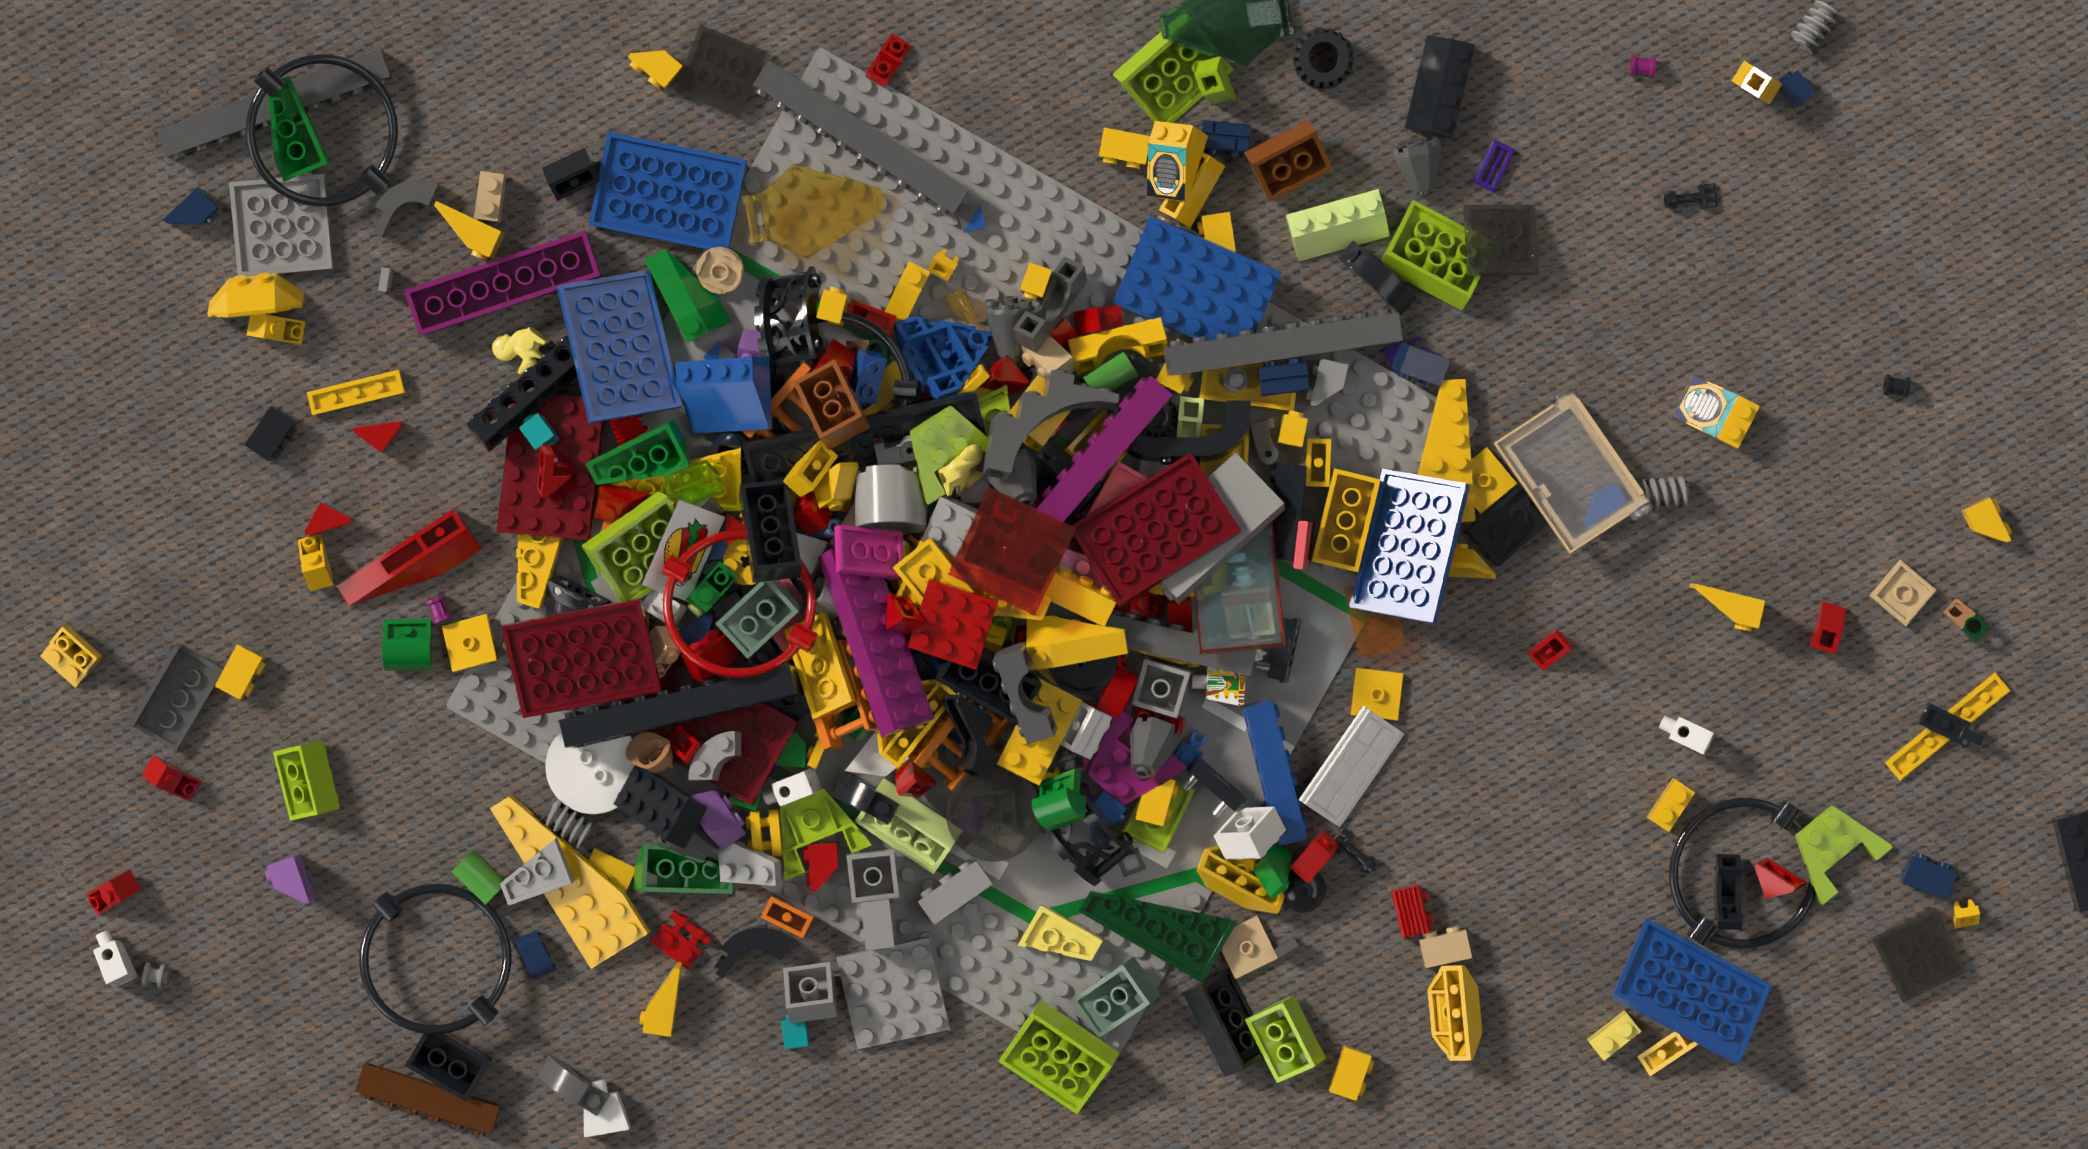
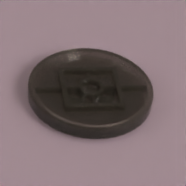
[946,766,1040,862]

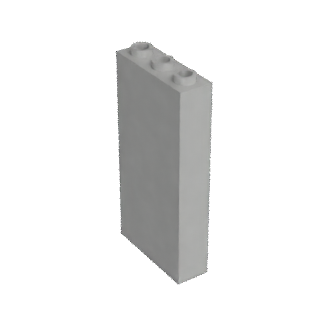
[1159,453,1285,604]

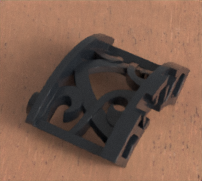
[754,266,824,369]
[1030,780,1136,887]

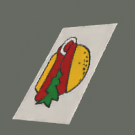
[642,500,725,602]

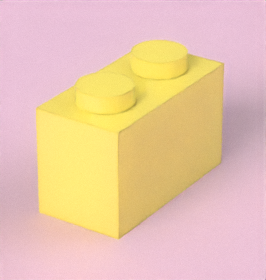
[1587,1011,1641,1060]

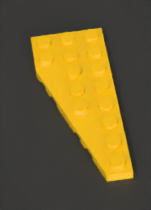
[490,795,650,969]

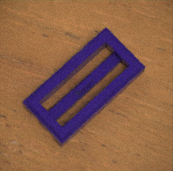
[1473,139,1516,193]

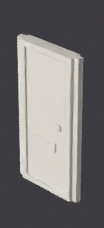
[1299,706,1404,827]

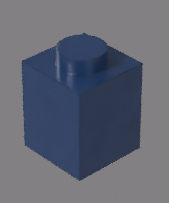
[1779,71,1816,109]

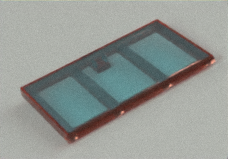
[1194,521,1286,655]

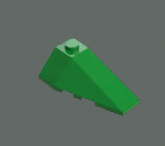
[268,75,331,182]
[644,249,731,344]
[586,418,691,485]
[633,844,733,894]

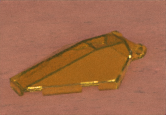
[741,164,884,259]

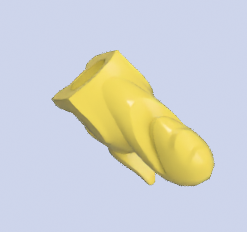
[492,327,550,374]
[937,444,984,496]

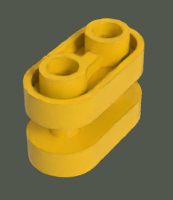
[746,809,783,857]

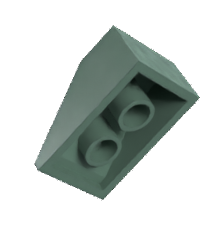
[715,580,804,659]
[1071,956,1161,1038]

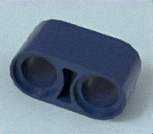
[515,930,556,980]

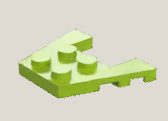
[910,406,988,505]
[780,788,872,880]
[1795,805,1893,905]

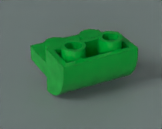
[382,619,433,671]
[1032,769,1086,831]

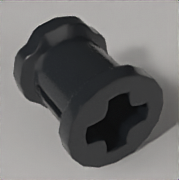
[1883,374,1911,398]

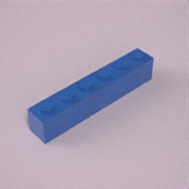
[1241,699,1309,846]

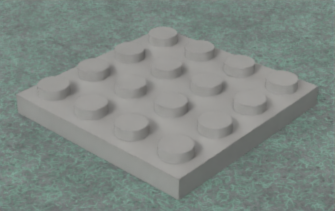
[229,174,334,276]
[837,937,950,1049]

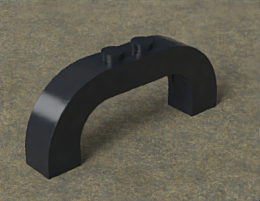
[1107,400,1251,465]

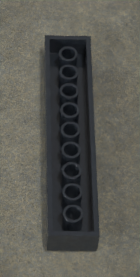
[559,663,804,749]

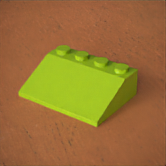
[1113,12,1234,123]
[1380,200,1496,311]
[581,491,675,602]
[998,999,1119,1114]

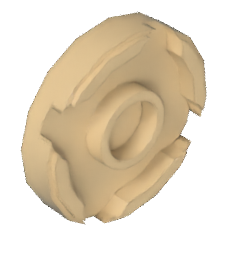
[696,247,744,294]

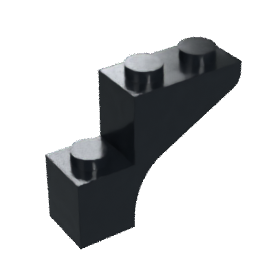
[943,693,1000,779]

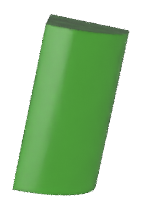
[1083,352,1139,393]
[451,850,504,905]

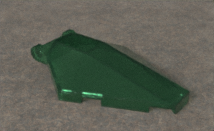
[1160,0,1296,66]

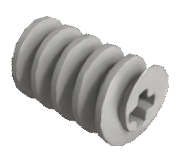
[1791,0,1841,55]
[1639,476,1690,508]
[540,800,592,849]

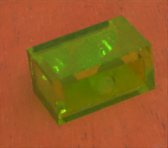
[664,460,723,505]

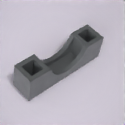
[1013,256,1088,353]
[993,642,1058,744]

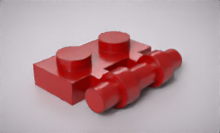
[650,910,712,970]

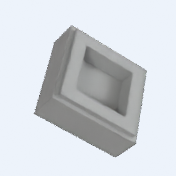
[378,267,394,293]

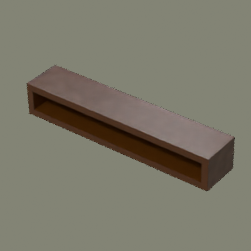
[355,1062,501,1136]

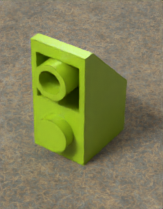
[1195,56,1236,105]

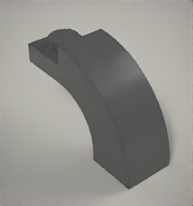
[372,180,440,238]
[537,1054,610,1116]

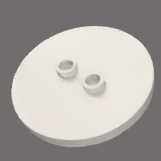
[545,732,635,814]

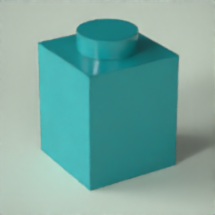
[519,413,560,452]
[781,1014,809,1049]

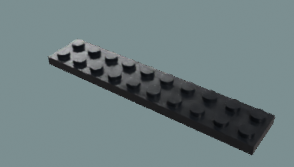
[742,390,987,483]

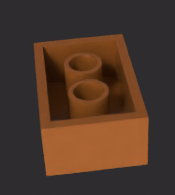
[1244,120,1333,202]
[793,359,871,450]

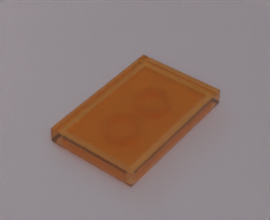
[1344,586,1406,658]

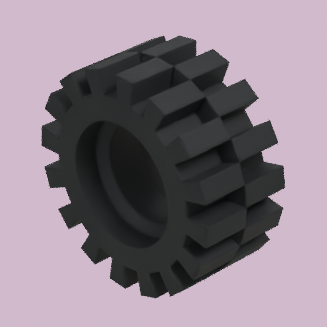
[1141,400,1178,437]

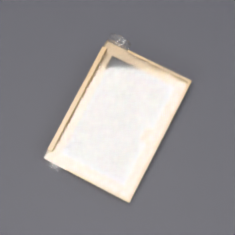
[1494,390,1653,555]

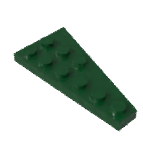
[1078,890,1238,983]

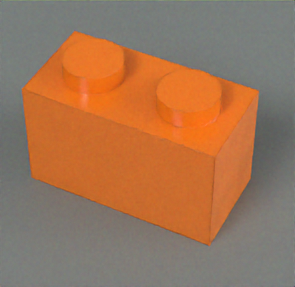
[760,894,815,938]

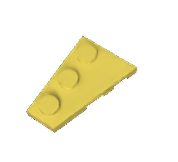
[1018,904,1103,961]

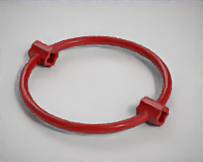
[661,530,818,678]

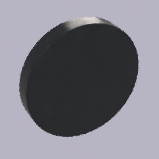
[1049,656,1117,695]

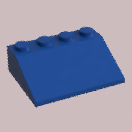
[676,357,772,434]

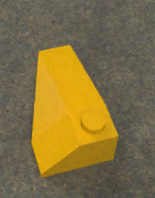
[1026,614,1128,670]

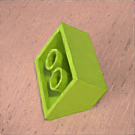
[273,739,340,821]
[1245,995,1326,1083]

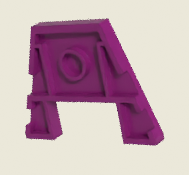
[1088,710,1187,806]

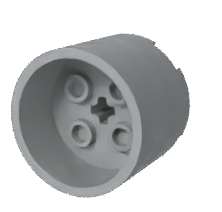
[855,465,927,536]

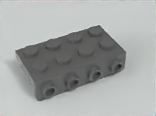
[129,643,224,751]

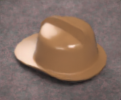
[626,732,674,774]

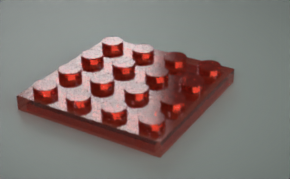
[947,487,1076,615]

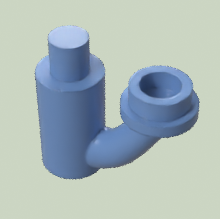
[806,512,841,540]

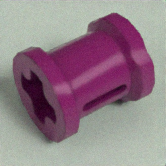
[1629,55,1656,78]
[425,595,453,624]

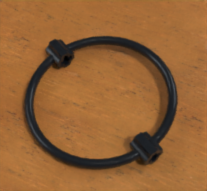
[245,54,398,207]
[770,312,922,434]
[1669,798,1816,949]
[359,884,512,1034]

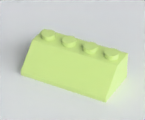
[1286,189,1390,262]
[855,778,963,874]

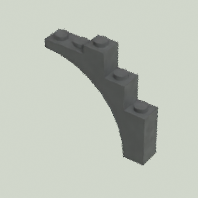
[983,369,1119,480]

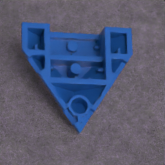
[894,316,994,399]

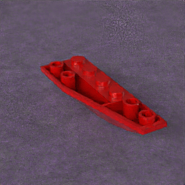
[337,509,482,606]

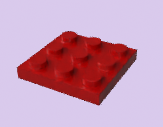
[908,578,999,670]

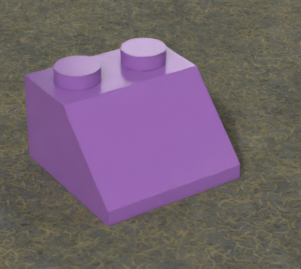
[691,790,746,850]
[265,854,315,903]

